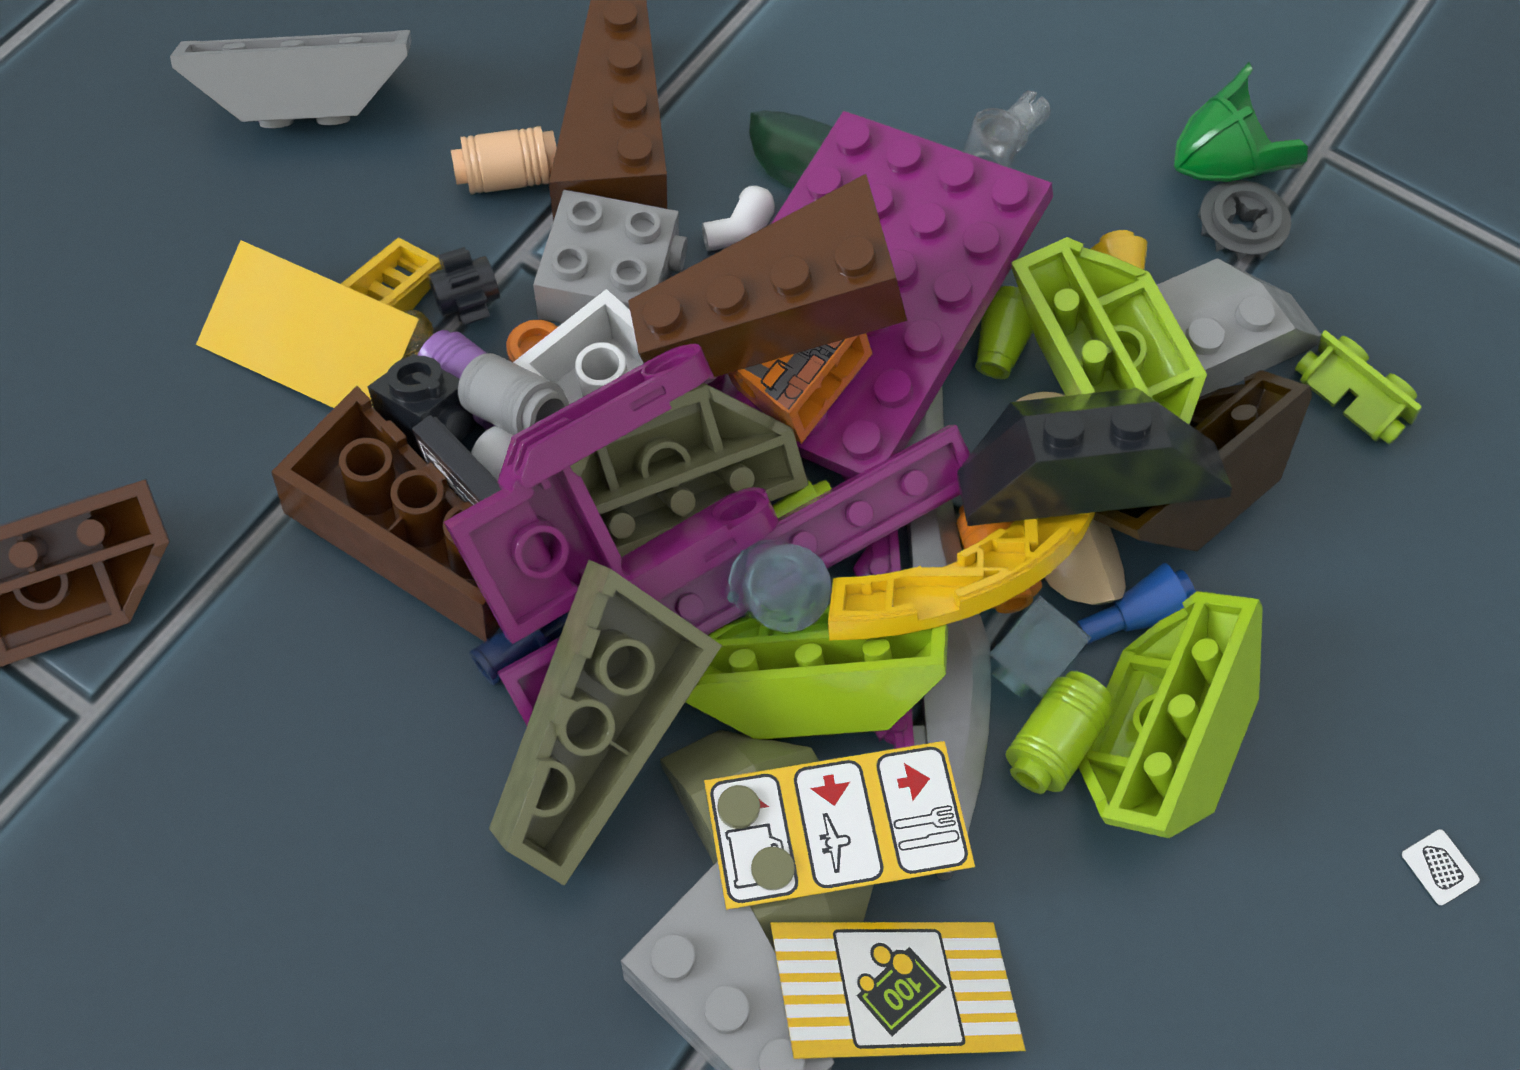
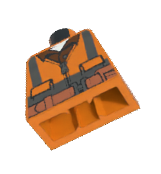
[728,333,872,444]

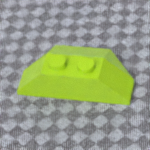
[1011,237,1207,424]
[1079,591,1263,838]
[685,605,948,739]

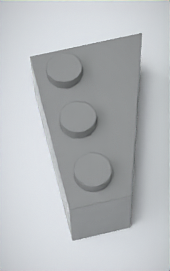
[621,861,834,1070]

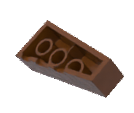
[549,0,667,221]

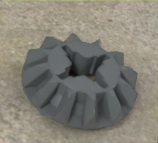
[1197,180,1291,261]

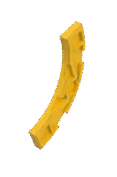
[828,512,1095,641]

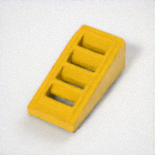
[341,237,442,314]

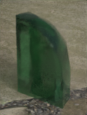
[749,110,833,189]

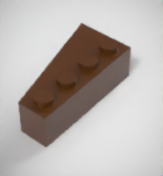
[628,174,908,379]
[271,385,500,642]

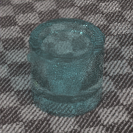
[727,539,832,633]

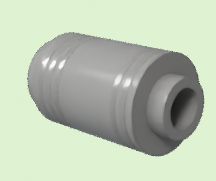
[458,353,569,435]

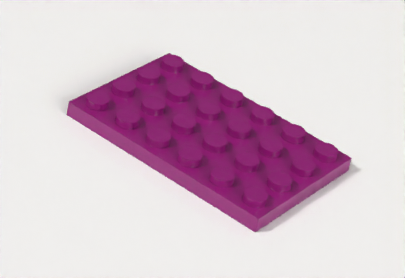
[702,111,1053,479]

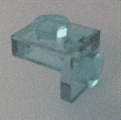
[989,596,1091,699]

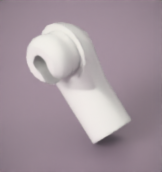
[702,186,775,251]

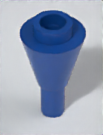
[1076,563,1196,645]

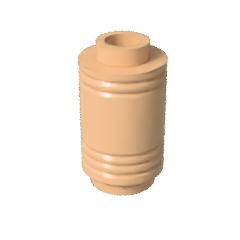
[451,126,557,195]

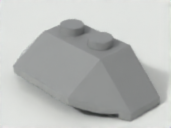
[170,30,412,128]
[1157,258,1321,397]

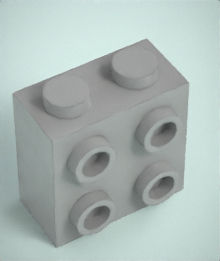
[533,190,688,323]

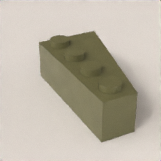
[489,560,722,886]

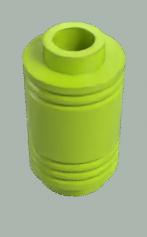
[1005,671,1113,794]

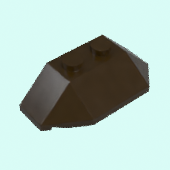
[1093,370,1312,551]

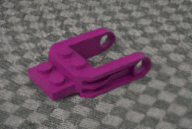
[444,344,779,644]

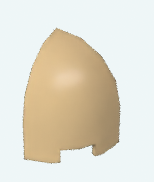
[1045,519,1126,605]

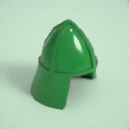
[1174,62,1308,182]

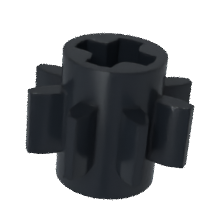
[428,247,500,326]

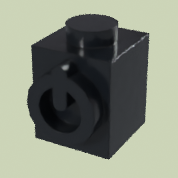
[367,353,476,459]

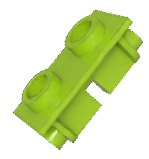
[1295,330,1422,445]

